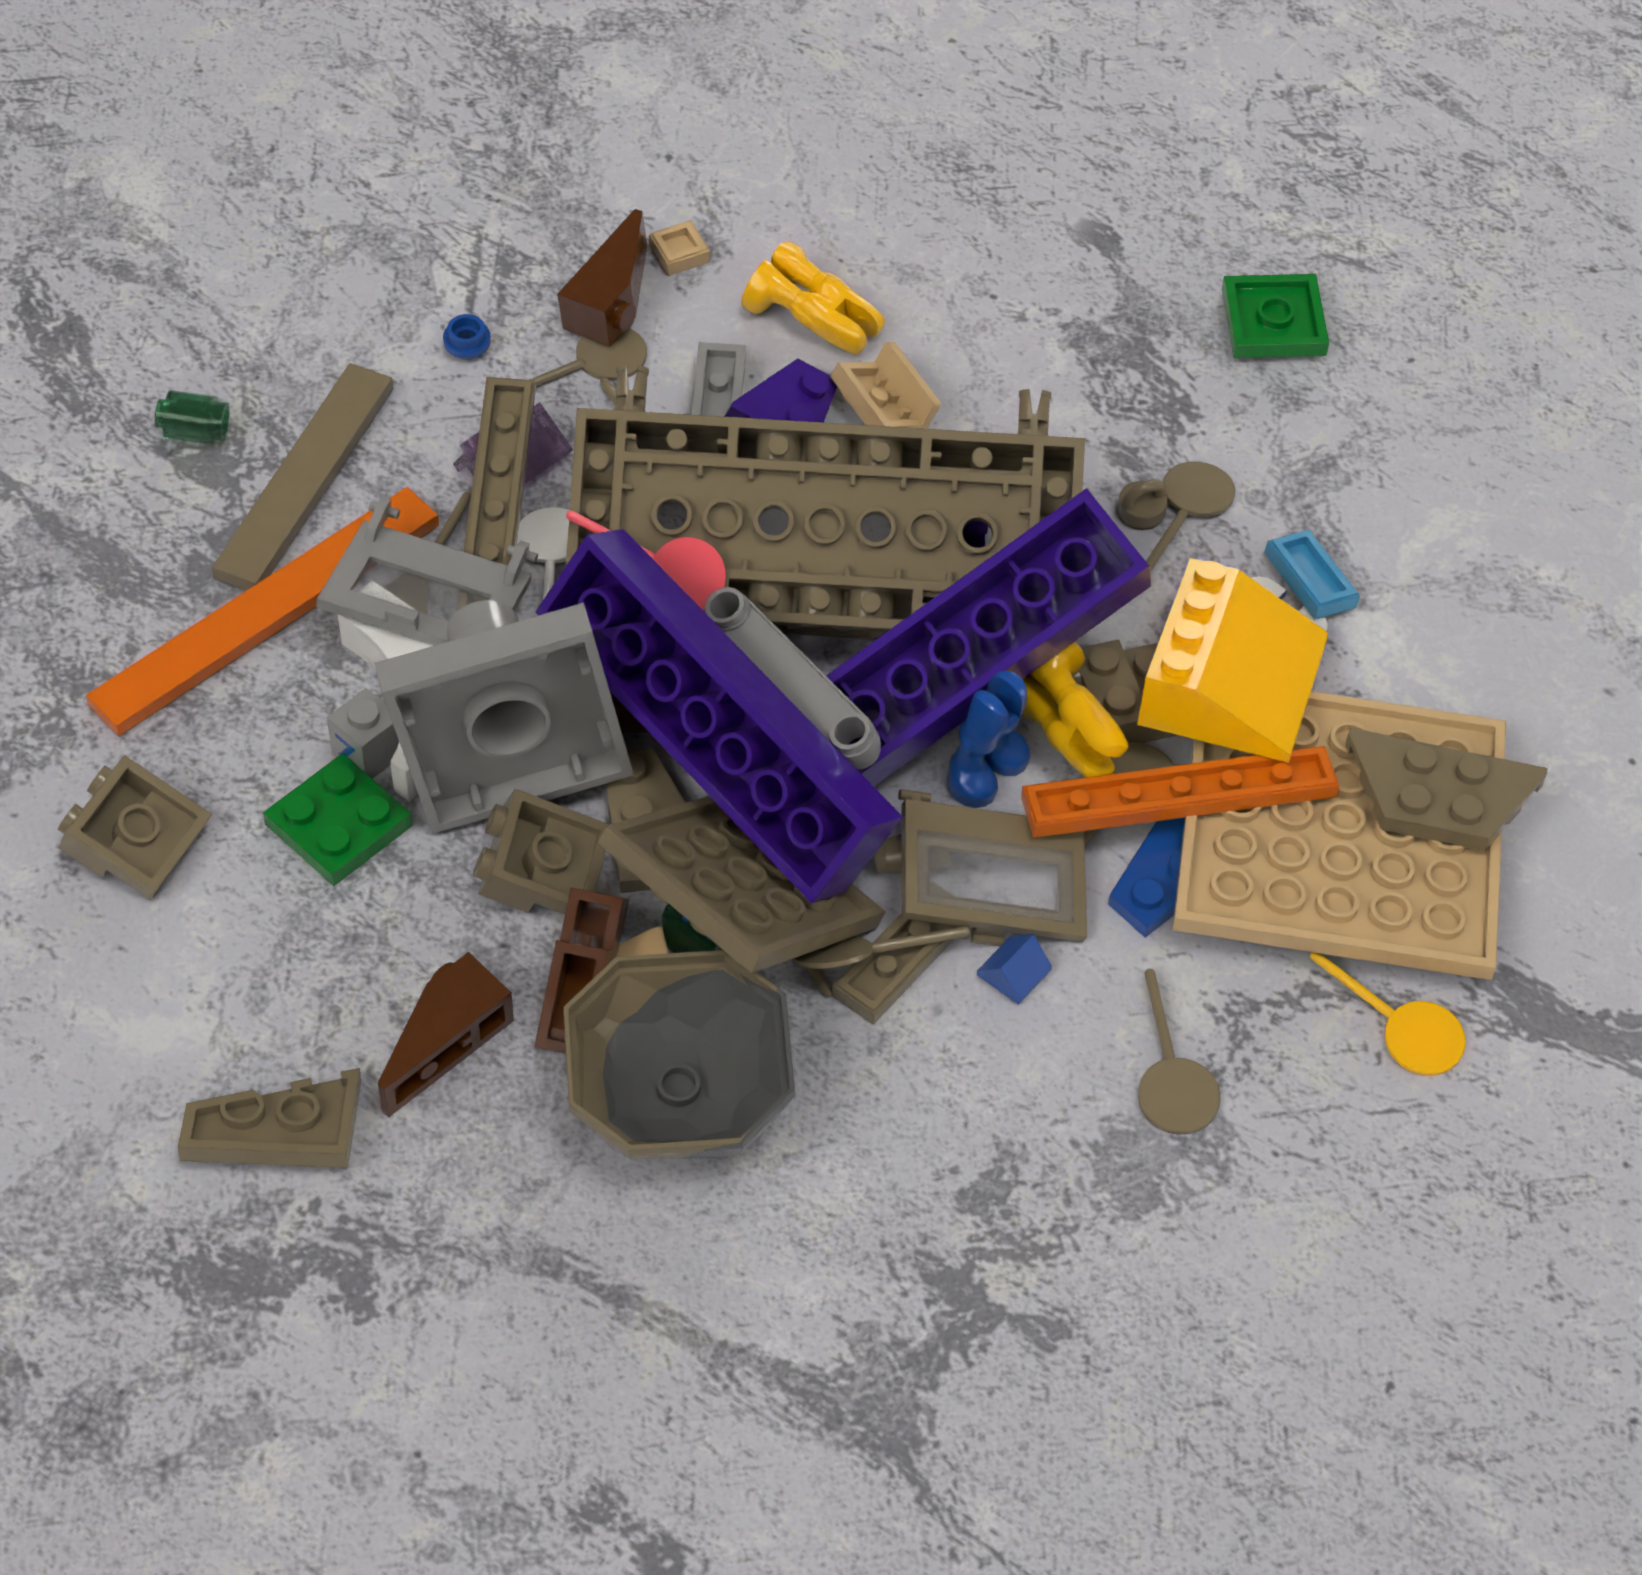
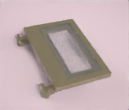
[898,789,1087,947]

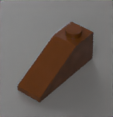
[557,209,648,347]
[378,952,514,1117]

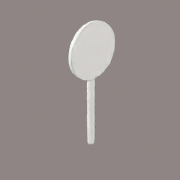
[517,507,570,601]

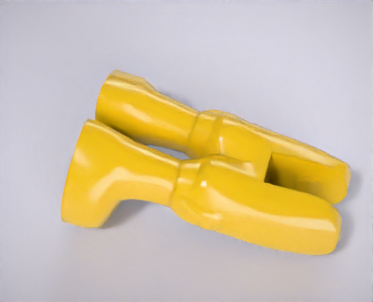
[741,241,885,355]
[1021,641,1129,778]

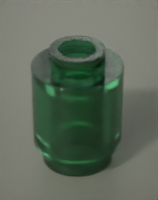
[155,390,230,444]

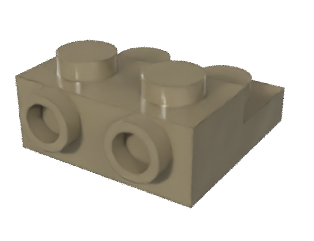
[1073,639,1178,743]
[57,755,212,900]
[473,789,610,915]

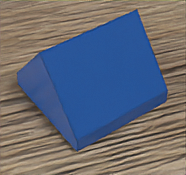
[977,934,1052,1005]

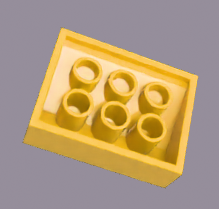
[1137,558,1329,763]

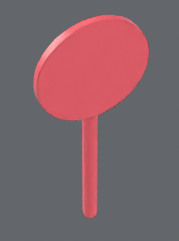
[566,510,726,611]

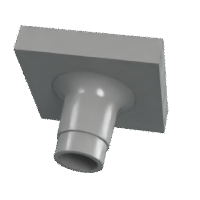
[375,600,634,834]

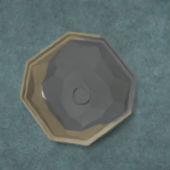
[564,950,795,1159]

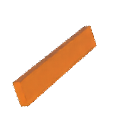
[1021,746,1340,838]

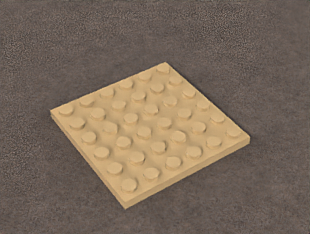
[1172,691,1506,980]

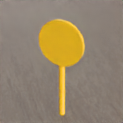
[1310,952,1466,1076]

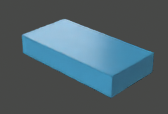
[1264,529,1360,619]

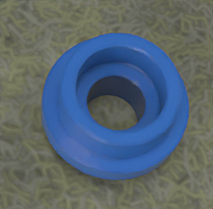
[443,314,491,359]

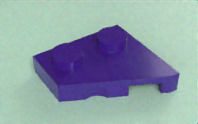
[724,358,837,423]

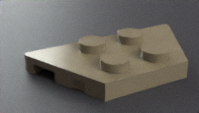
[1345,728,1547,851]

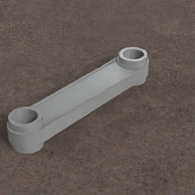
[705,587,881,770]

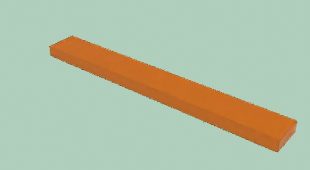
[86,487,439,737]

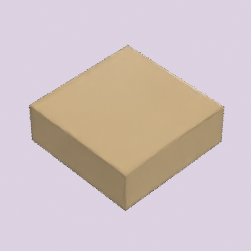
[649,220,710,276]

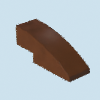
[534,887,630,1053]

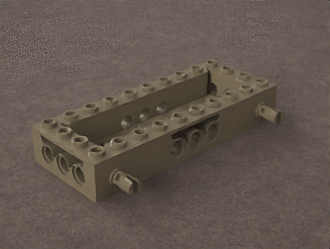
[566,365,1085,677]

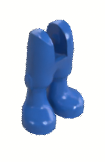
[947,670,1030,808]

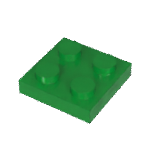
[1222,274,1329,358]
[263,753,413,886]

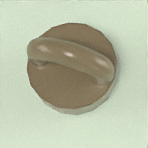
[1118,479,1167,529]

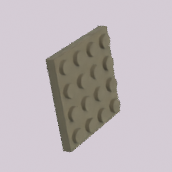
[598,796,886,974]

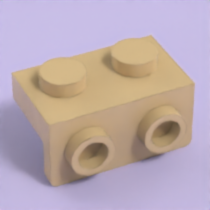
[830,342,941,429]

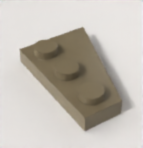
[178,1068,361,1168]

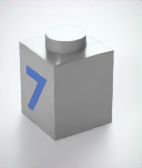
[327,688,399,779]

